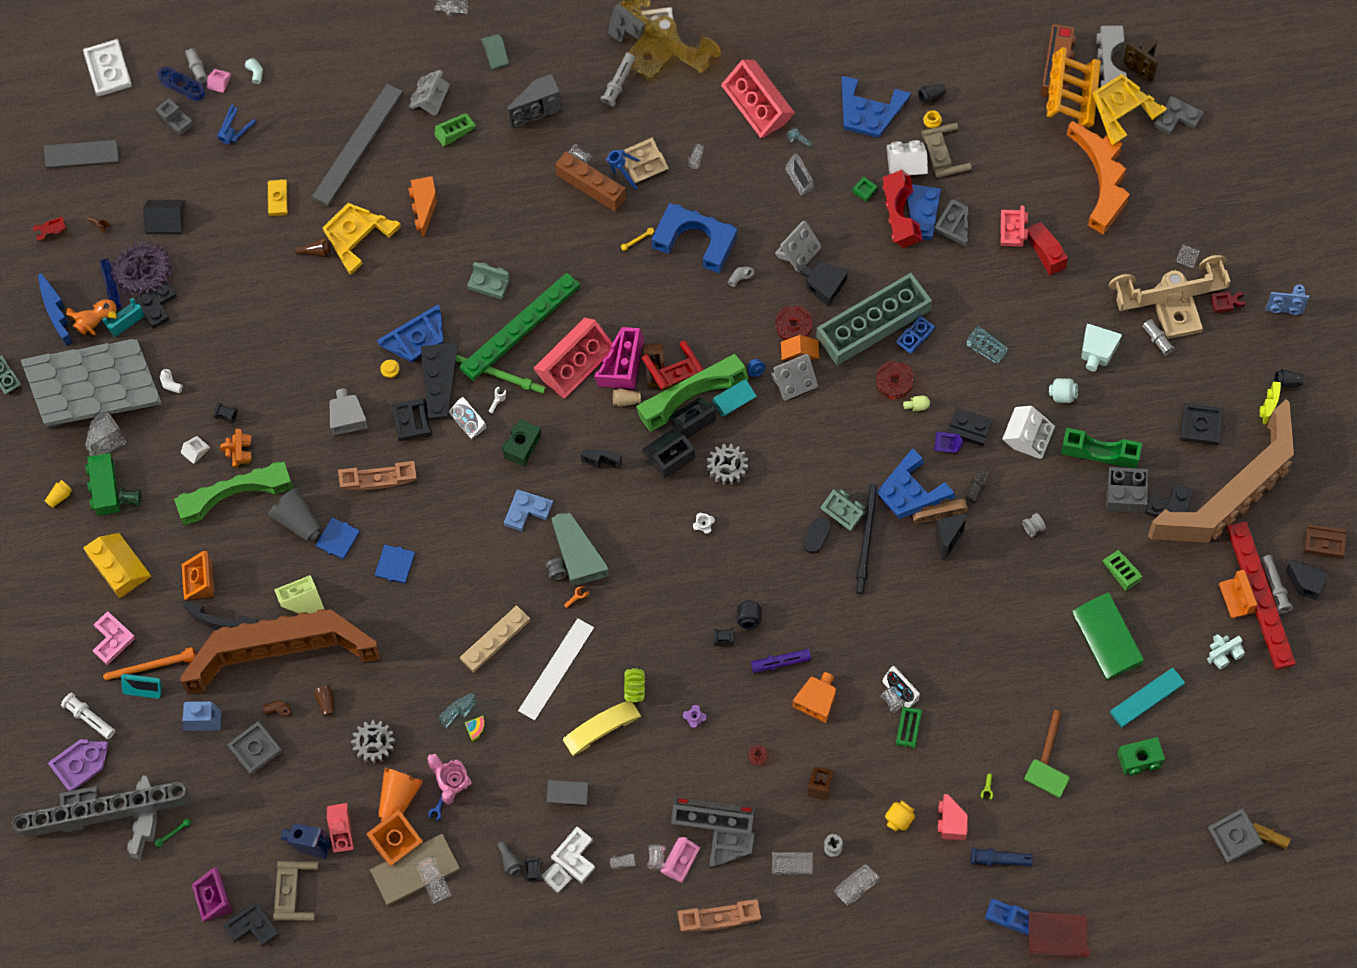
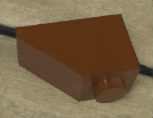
[643,343,665,387]

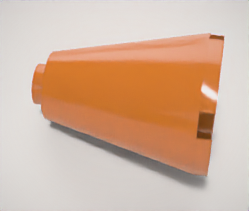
[378,768,423,822]

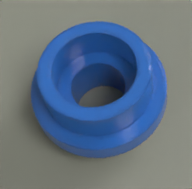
[747,359,766,377]

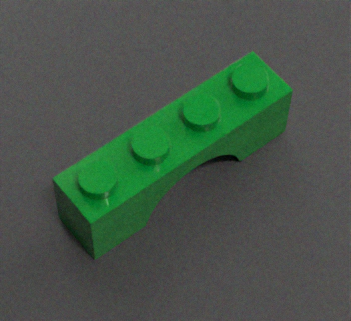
[1061,428,1142,469]

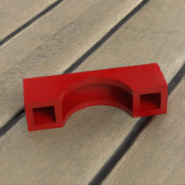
[882,169,923,248]

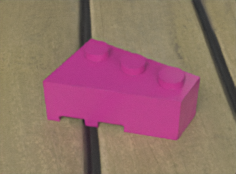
[594,327,644,389]

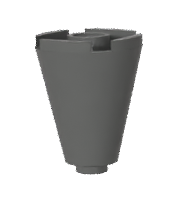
[268,488,321,541]

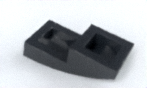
[581,450,622,469]

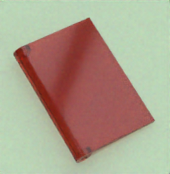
[1028,912,1090,957]

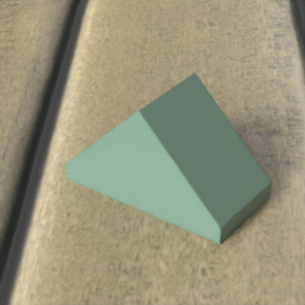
[481,34,509,70]

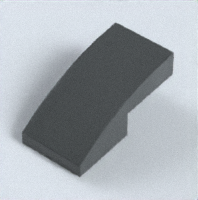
[155,99,194,136]

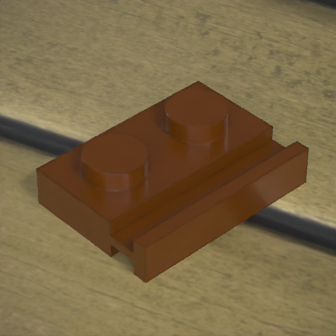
[1304,524,1347,558]

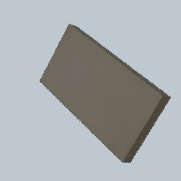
[370,834,460,906]

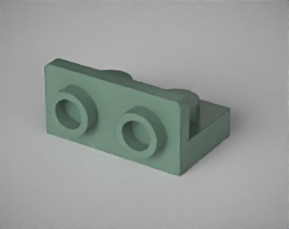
[467,262,510,300]
[820,489,866,531]

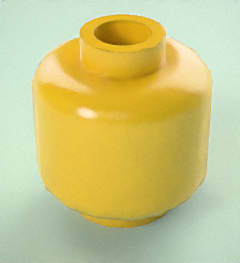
[885,801,915,832]

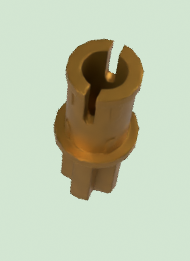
[1253,823,1291,849]

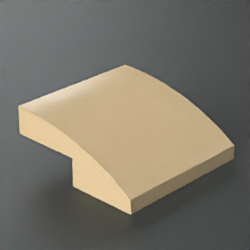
[624,138,669,184]

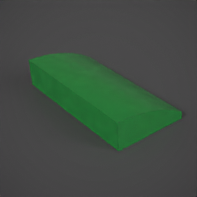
[1072,592,1144,680]

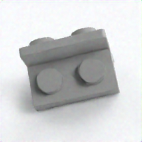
[410,70,450,116]
[775,221,822,272]
[771,354,818,400]

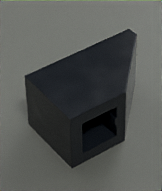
[1286,560,1327,601]

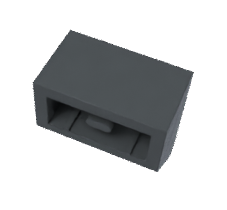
[1106,467,1148,514]

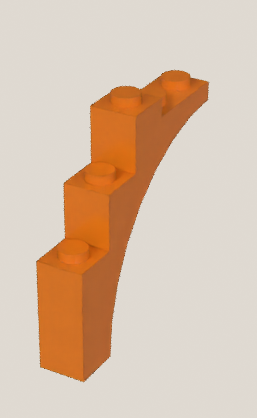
[1067,121,1130,235]

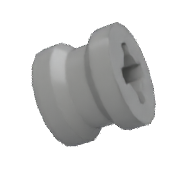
[1022,513,1046,537]

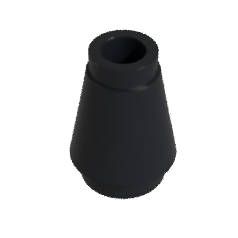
[918,84,946,104]
[1274,369,1304,388]

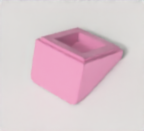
[207,69,231,92]

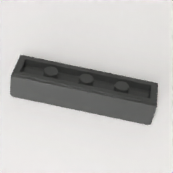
[44,140,119,168]

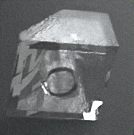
[85,411,126,456]

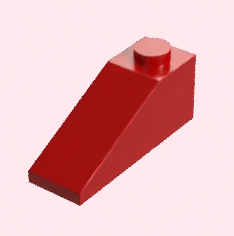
[1025,222,1068,275]

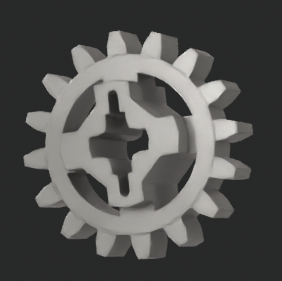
[707,444,748,485]
[351,720,395,764]

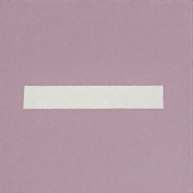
[518,618,594,720]

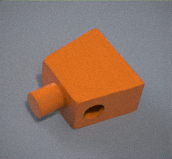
[793,672,836,723]

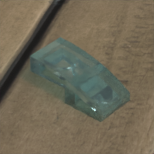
[438,693,477,728]

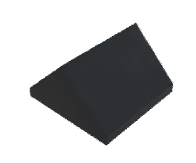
[143,200,185,234]
[669,398,716,438]
[935,514,967,561]

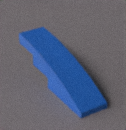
[38,273,72,346]
[985,899,1072,947]

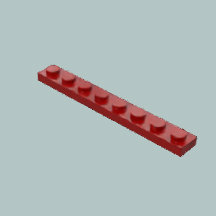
[1227,521,1296,670]

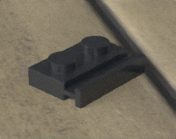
[948,408,992,447]

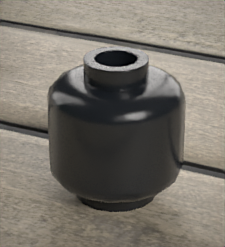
[736,600,762,630]

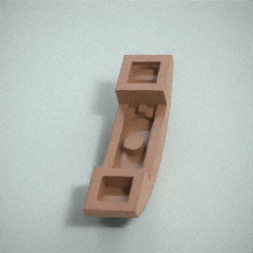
[338,461,417,490]
[677,899,761,932]

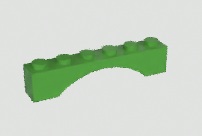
[636,354,749,432]
[174,462,293,526]

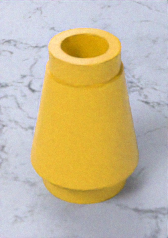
[44,480,73,508]

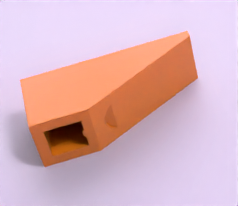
[409,176,437,237]

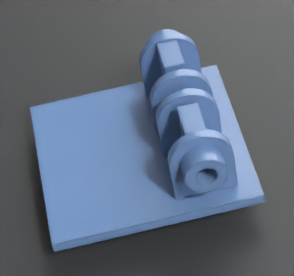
[1265,285,1309,315]

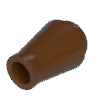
[314,685,334,716]

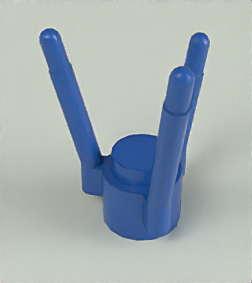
[217,104,256,144]
[606,149,640,190]

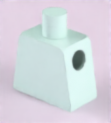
[1081,324,1122,371]

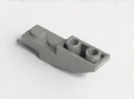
[127,776,157,860]

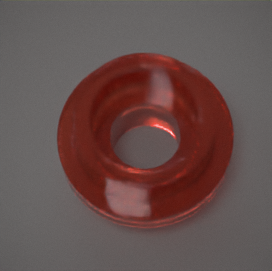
[748,745,768,765]

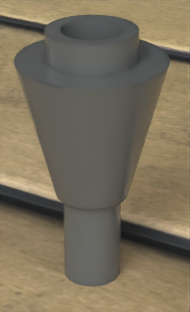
[498,841,524,877]

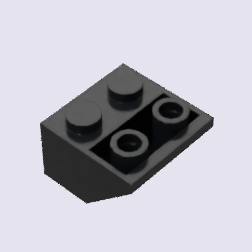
[642,429,695,479]

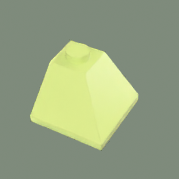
[274,575,324,613]

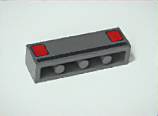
[671,797,755,834]

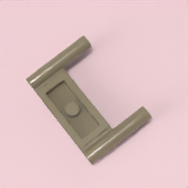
[921,123,972,178]
[274,861,319,921]

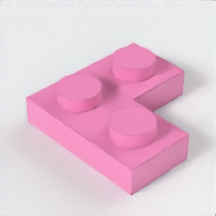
[92,611,136,665]

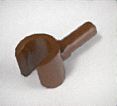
[87,216,111,233]

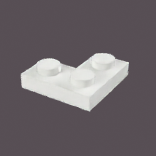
[551,827,595,883]

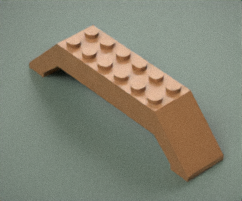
[1148,400,1294,543]

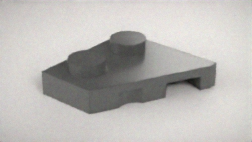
[934,199,968,246]
[709,830,755,867]

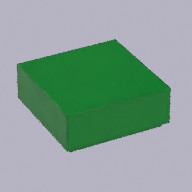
[852,177,878,202]

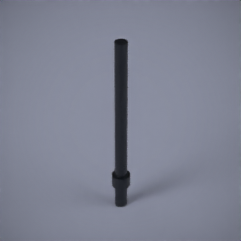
[856,484,877,595]

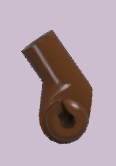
[262,700,292,716]

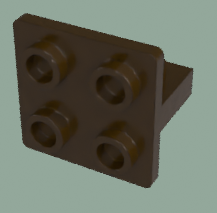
[1123,37,1158,82]

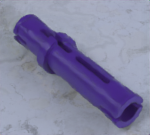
[751,649,811,673]

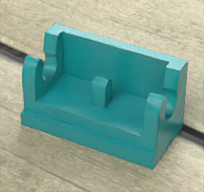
[102,298,145,337]
[712,379,757,417]

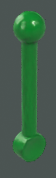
[154,819,191,847]

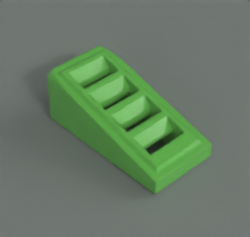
[435,113,476,146]
[1102,550,1143,591]

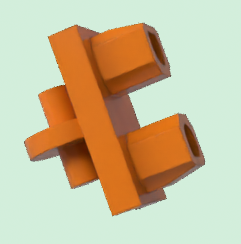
[220,429,251,468]

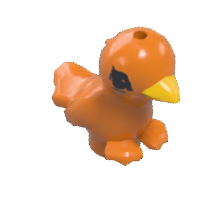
[66,299,117,336]

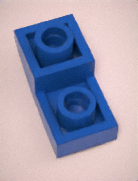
[896,315,935,354]

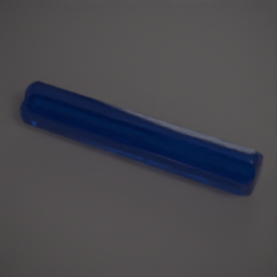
[99,259,121,308]

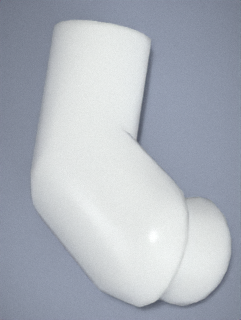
[160,369,183,393]

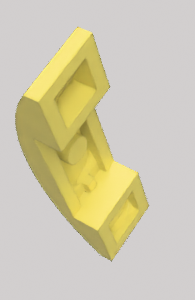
[563,701,641,756]

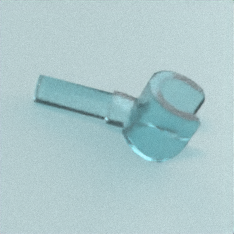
[787,128,812,147]

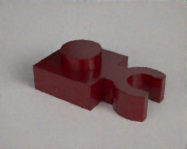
[1211,291,1246,314]

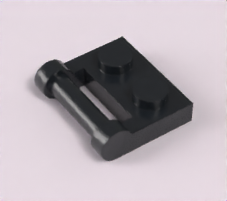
[392,399,432,441]

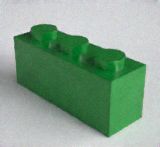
[85,453,120,516]

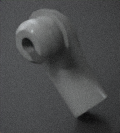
[727,267,754,287]

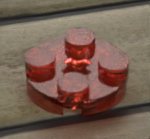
[775,305,813,340]
[876,361,913,400]

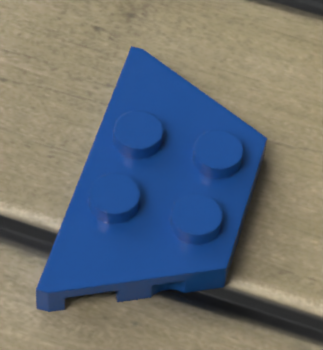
[377,304,444,363]

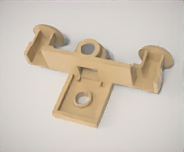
[1109,255,1231,339]

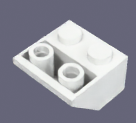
[887,140,928,175]
[1002,406,1055,459]

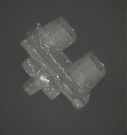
[435,0,468,16]

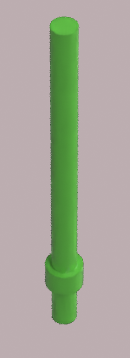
[456,355,546,394]

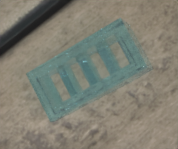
[967,326,1008,364]

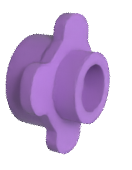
[683,705,706,728]

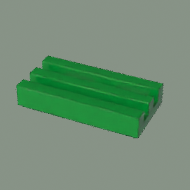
[895,706,922,749]

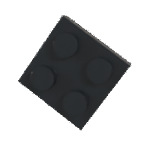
[1180,403,1223,445]

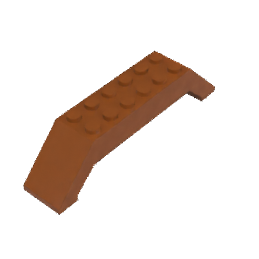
[180,609,381,695]

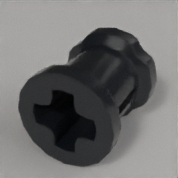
[213,403,238,424]
[714,628,734,646]
[524,857,542,882]

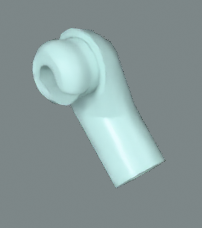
[245,59,263,84]

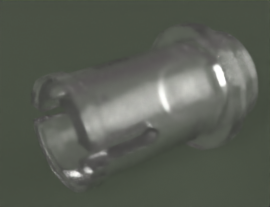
[687,144,705,169]
[609,853,635,871]

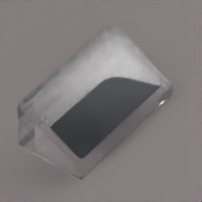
[785,153,814,195]

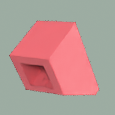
[938,794,967,840]
[327,803,354,852]

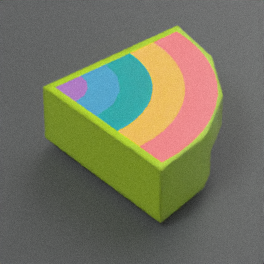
[465,716,485,742]

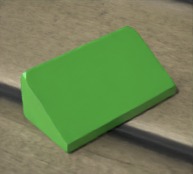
[1024,759,1070,798]

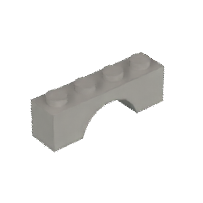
[1096,26,1127,87]

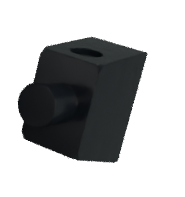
[801,261,848,306]

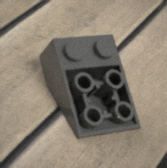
[507,74,562,128]

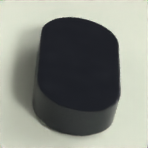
[803,517,830,554]

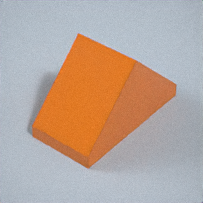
[781,335,819,361]

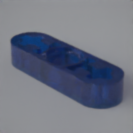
[157,67,205,101]

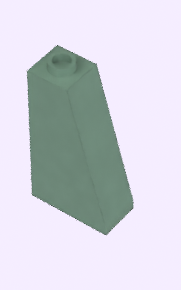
[551,513,609,587]

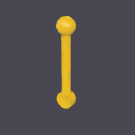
[621,228,654,251]

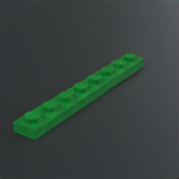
[460,273,580,381]

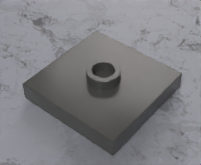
[227,721,283,776]
[1208,808,1263,863]

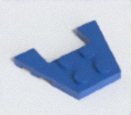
[841,76,911,138]
[877,449,956,519]

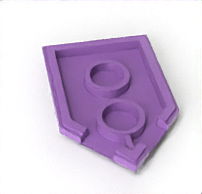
[48,739,108,791]

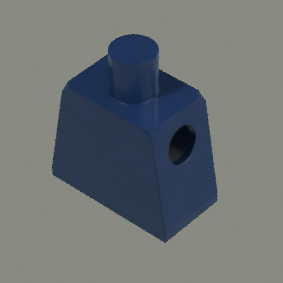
[281,823,332,860]

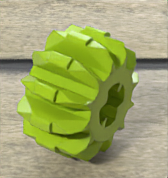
[624,669,645,702]

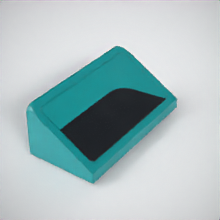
[121,674,163,699]

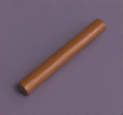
[1041,710,1061,765]

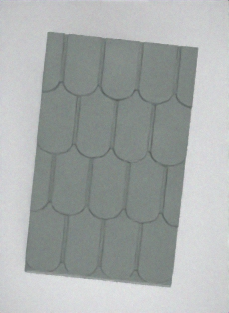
[21,339,162,429]

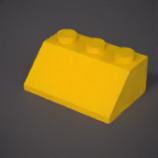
[83,533,152,599]

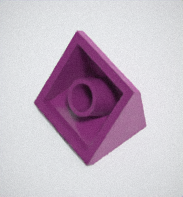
[192,867,233,922]

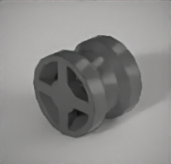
[545,558,568,581]

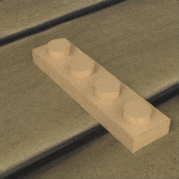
[460,605,530,673]

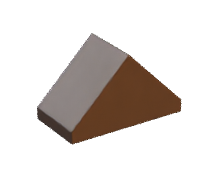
[808,766,834,800]

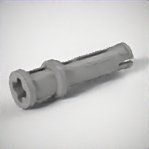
[600,53,636,107]
[1260,555,1293,614]

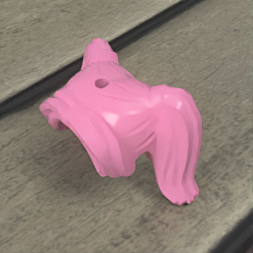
[427,754,471,805]

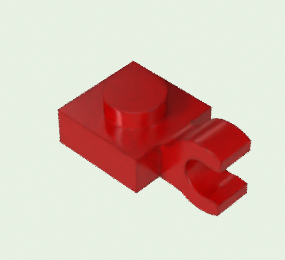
[33,216,66,240]

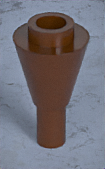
[295,238,330,257]

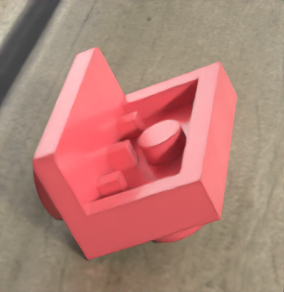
[1000,206,1028,247]

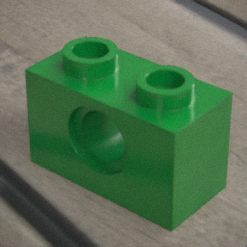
[1117,737,1165,776]

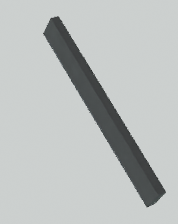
[312,84,403,207]

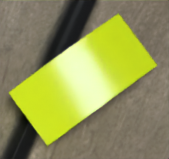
[1260,382,1281,424]

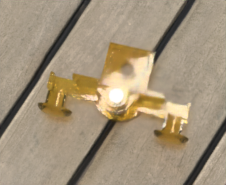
[619,0,721,82]

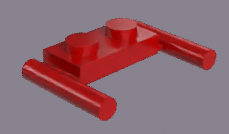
[642,340,704,390]

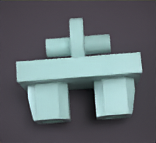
[1207,634,1245,670]

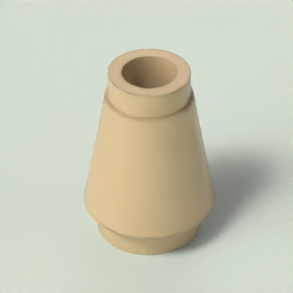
[613,388,641,407]

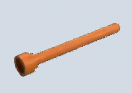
[103,647,196,681]

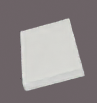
[83,39,132,97]

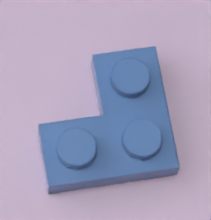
[504,489,553,531]

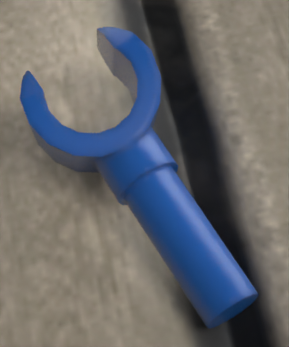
[429,794,443,821]

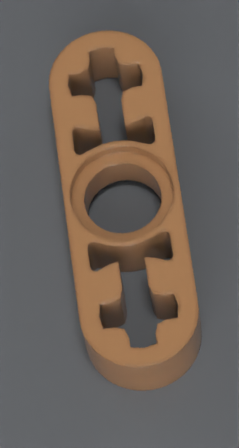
[912,499,968,524]

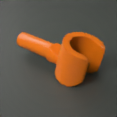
[564,586,590,608]

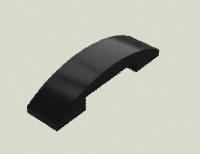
[183,601,259,630]

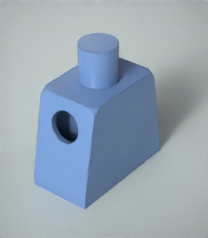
[183,702,222,731]

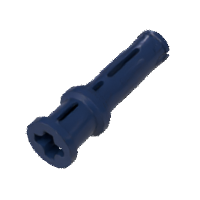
[970,847,1033,867]

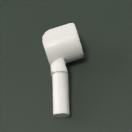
[488,387,506,414]

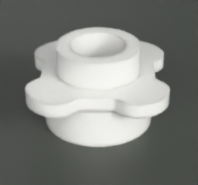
[693,513,715,534]

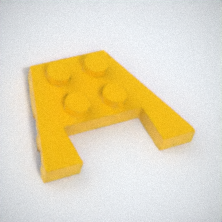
[1093,74,1167,145]
[323,203,401,275]

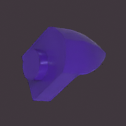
[934,432,964,454]

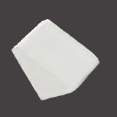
[181,436,210,463]
[542,863,572,893]

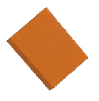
[182,551,214,600]
[366,809,423,866]

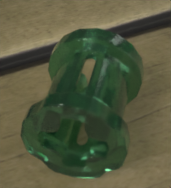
[118,488,142,506]

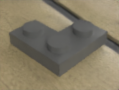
[608,4,646,43]
[1154,96,1204,135]

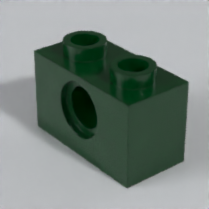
[502,419,542,467]

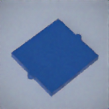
[316,517,360,560]
[375,545,415,584]

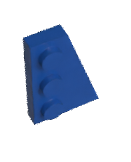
[907,184,941,240]

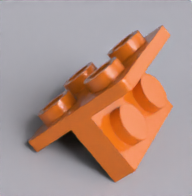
[1219,570,1257,619]

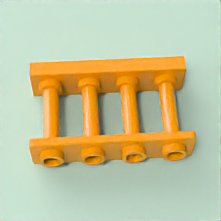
[1047,47,1101,129]

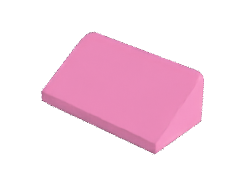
[661,837,700,883]

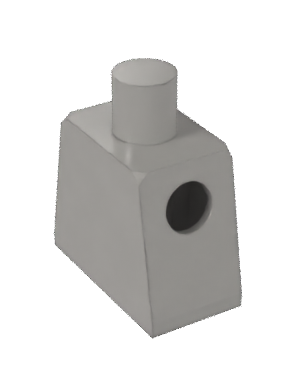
[330,389,368,436]

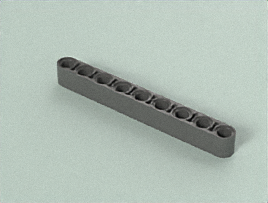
[12,782,191,837]

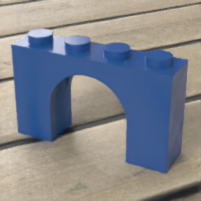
[651,203,737,274]

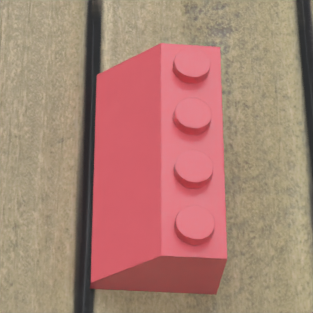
[721,60,795,138]
[533,318,613,399]

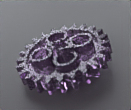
[111,241,172,295]

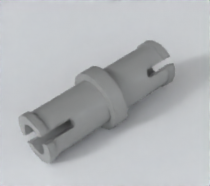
[185,49,207,83]
[1143,319,1174,355]

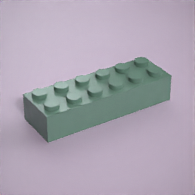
[816,273,932,366]

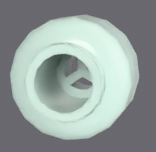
[1049,378,1078,403]

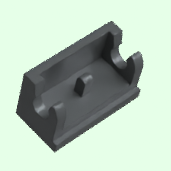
[547,780,589,805]

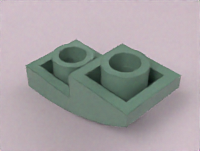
[0,355,21,395]

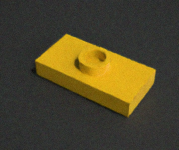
[268,180,288,216]

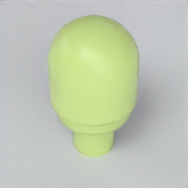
[903,395,930,412]

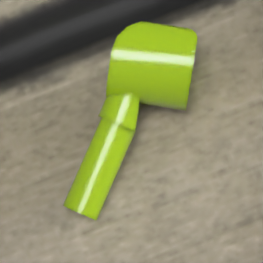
[981,774,993,801]

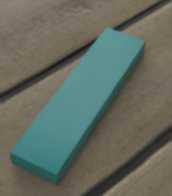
[1110,668,1185,728]

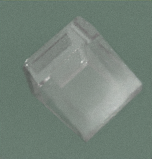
[1176,244,1201,268]

